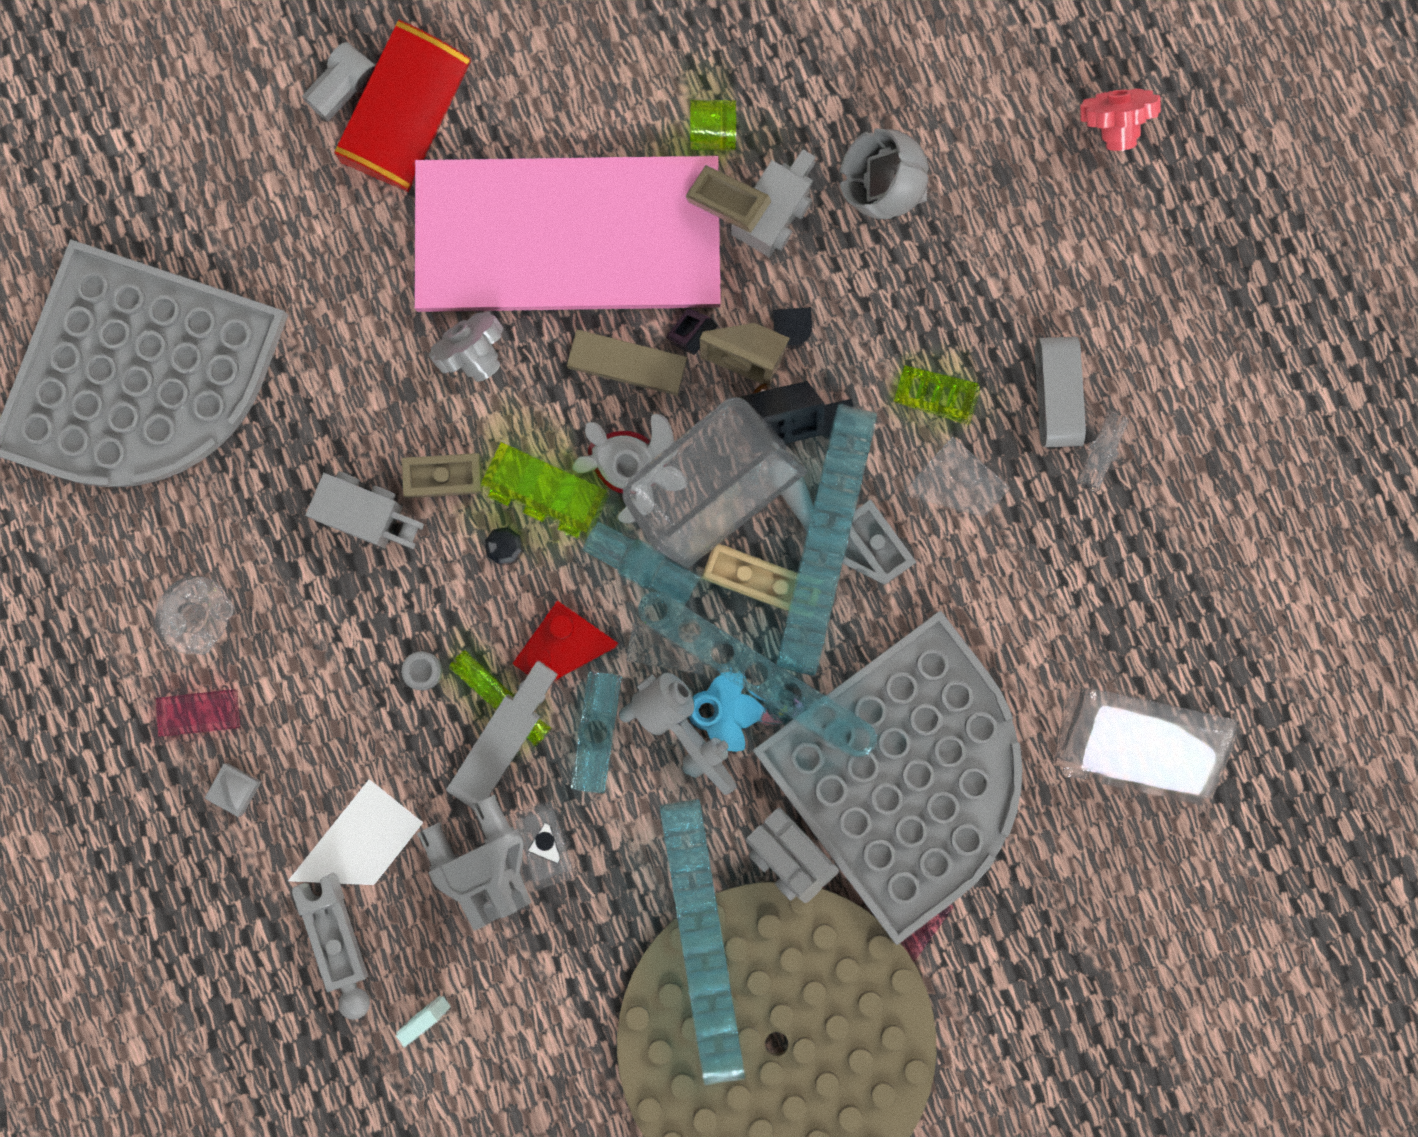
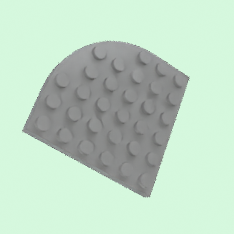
[0,239,288,487]
[753,610,1022,945]

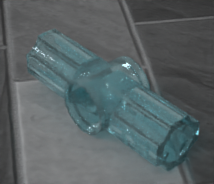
[582,521,700,607]
[571,671,622,794]

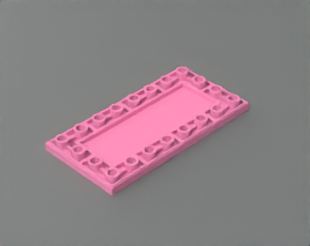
[415,156,721,312]

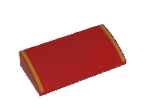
[334,19,471,192]

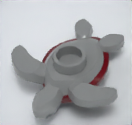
[572,413,687,523]

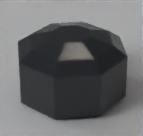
[484,527,524,566]

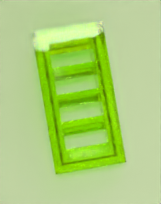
[894,365,981,425]

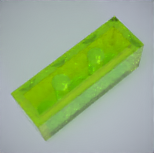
[481,442,609,539]

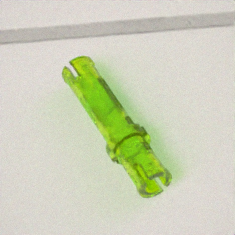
[449,650,552,747]

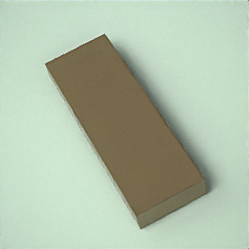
[567,329,687,396]

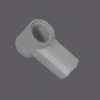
[302,42,376,122]

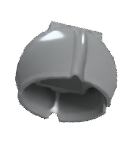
[840,128,929,219]

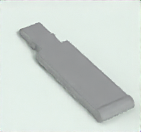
[446,661,558,810]

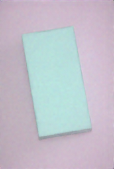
[396,996,451,1047]

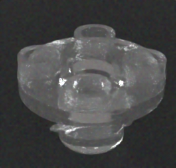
[155,576,234,655]

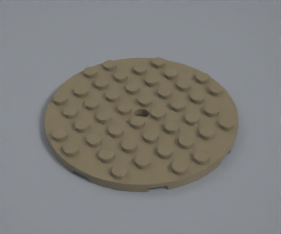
[617,881,937,1137]

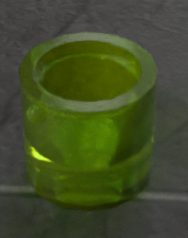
[690,100,736,150]

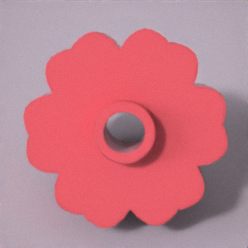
[1080,89,1161,151]

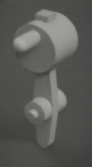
[619,673,737,795]

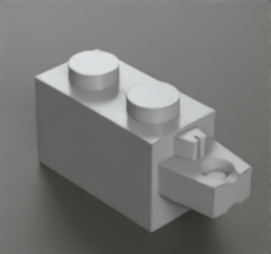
[731,149,816,258]

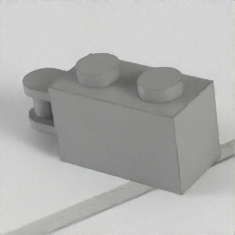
[305,471,424,550]

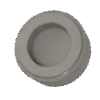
[401,651,442,691]

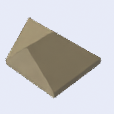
[700,323,790,388]

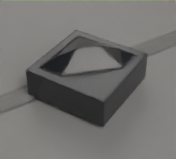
[666,308,718,355]

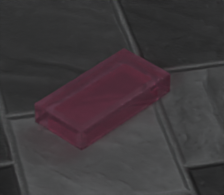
[155,689,240,737]

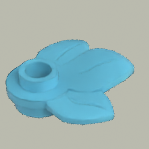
[688,673,766,752]

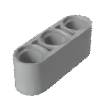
[1035,336,1086,448]

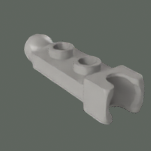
[292,872,370,1020]

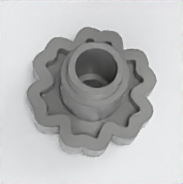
[429,311,504,382]

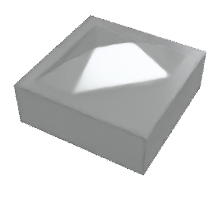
[204,763,262,817]

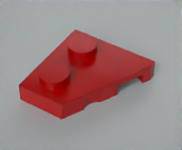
[512,600,619,682]

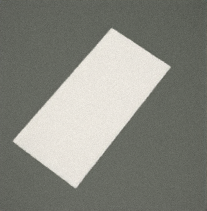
[286,779,423,888]

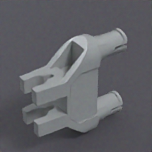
[417,795,532,931]

